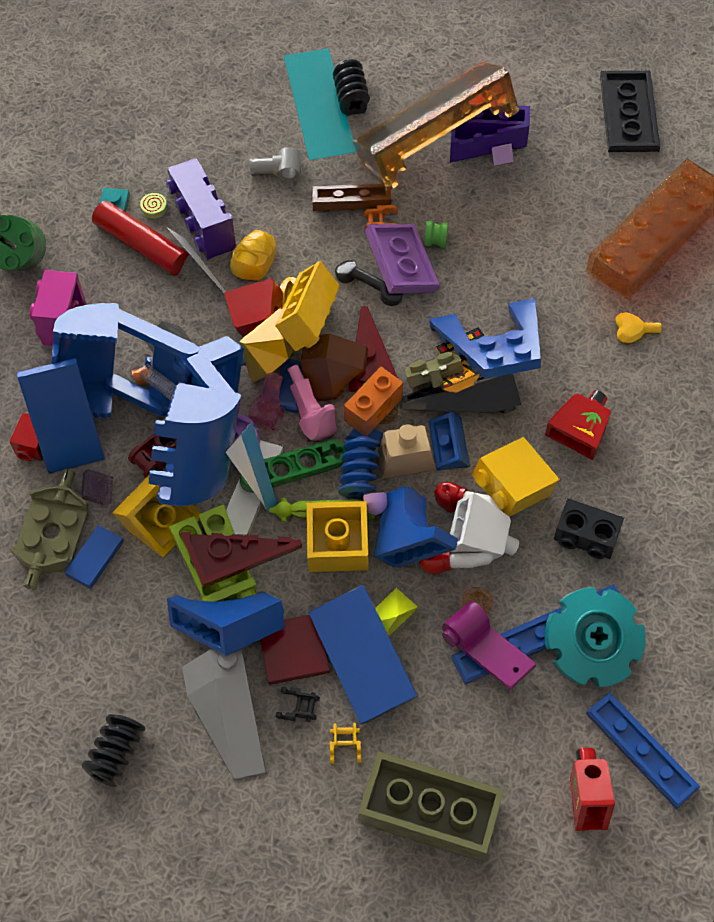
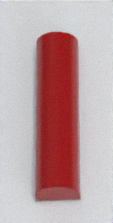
[92,201,189,276]

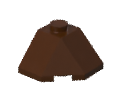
[301,334,368,401]

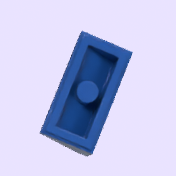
[428,411,470,471]

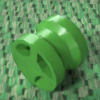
[424,220,448,249]

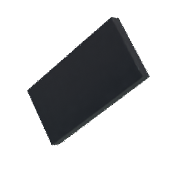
[600,70,660,152]

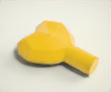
[615,312,661,344]

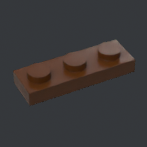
[312,183,391,211]

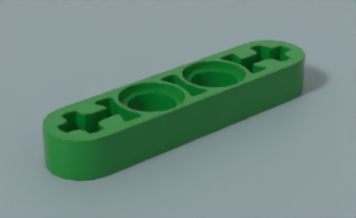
[240,440,346,493]

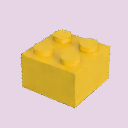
[306,501,368,572]

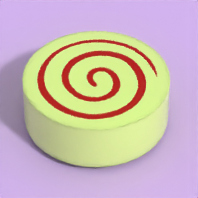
[140,193,167,219]

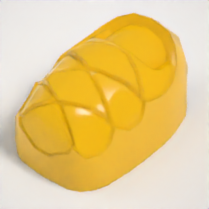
[230,230,277,281]

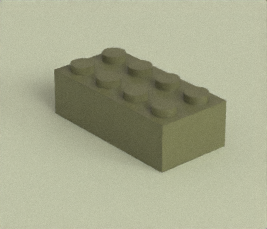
[358,751,504,863]

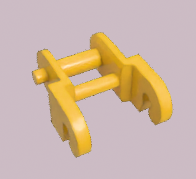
[330,723,361,764]

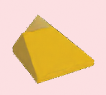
[240,309,293,382]

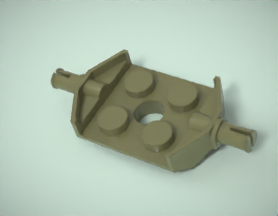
[10,469,89,590]

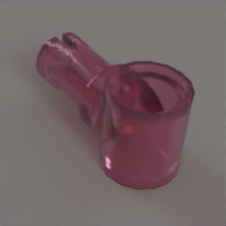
[248,373,285,431]

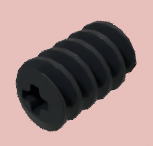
[333,59,370,116]
[82,714,146,787]

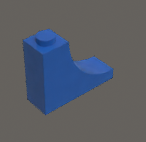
[373,486,458,568]
[167,591,284,656]

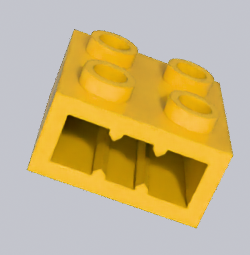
[472,437,560,517]

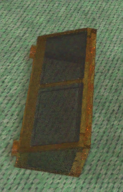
[353,62,519,191]

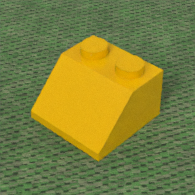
[112,475,201,558]

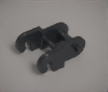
[276,686,320,722]

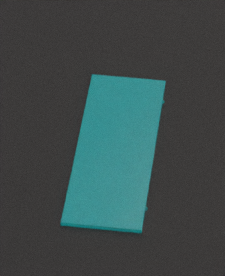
[283,48,356,160]

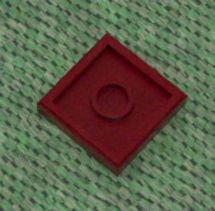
[260,615,330,685]

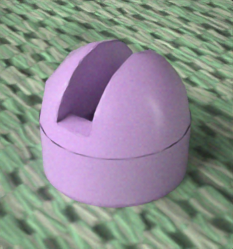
[363,492,387,515]

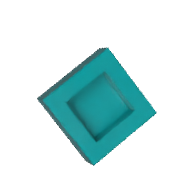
[99,187,130,212]

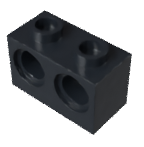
[553,498,625,559]

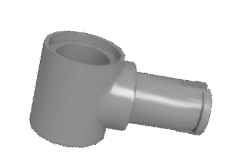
[249,147,301,181]

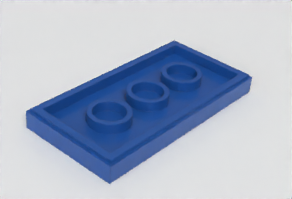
[17,358,105,474]
[308,585,418,725]

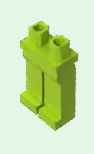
[169,504,257,601]

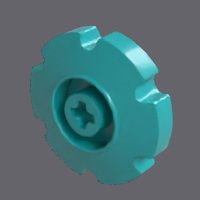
[545,587,646,687]

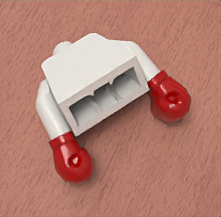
[419,482,519,575]

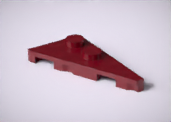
[349,306,398,392]
[181,531,302,588]

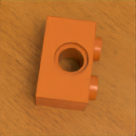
[344,367,403,436]

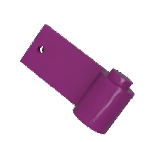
[442,601,536,691]

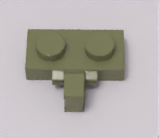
[405,352,464,388]

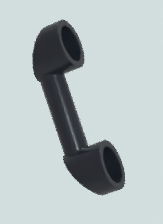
[335,260,403,306]

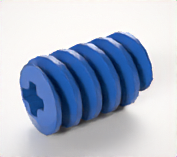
[338,435,380,499]

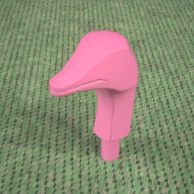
[288,365,337,442]

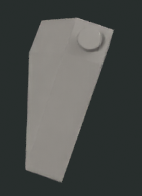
[182,648,266,780]

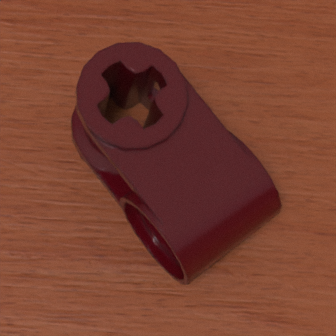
[128,434,177,478]

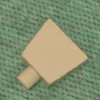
[377,424,436,479]

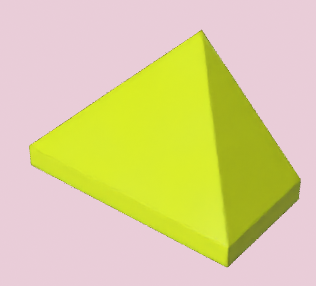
[376,588,418,636]

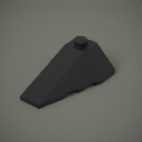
[402,369,521,413]

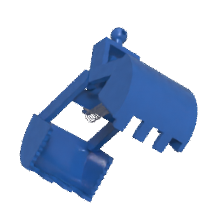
[52,303,247,506]

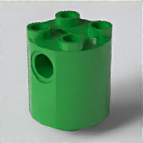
[0,215,46,271]

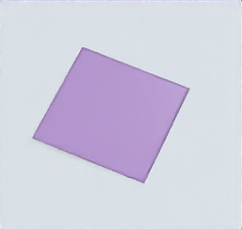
[492,143,514,166]

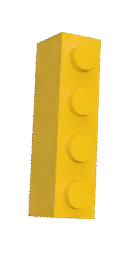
[275,261,340,352]

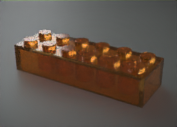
[586,158,714,301]

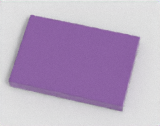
[365,224,440,294]

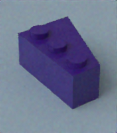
[449,103,530,163]

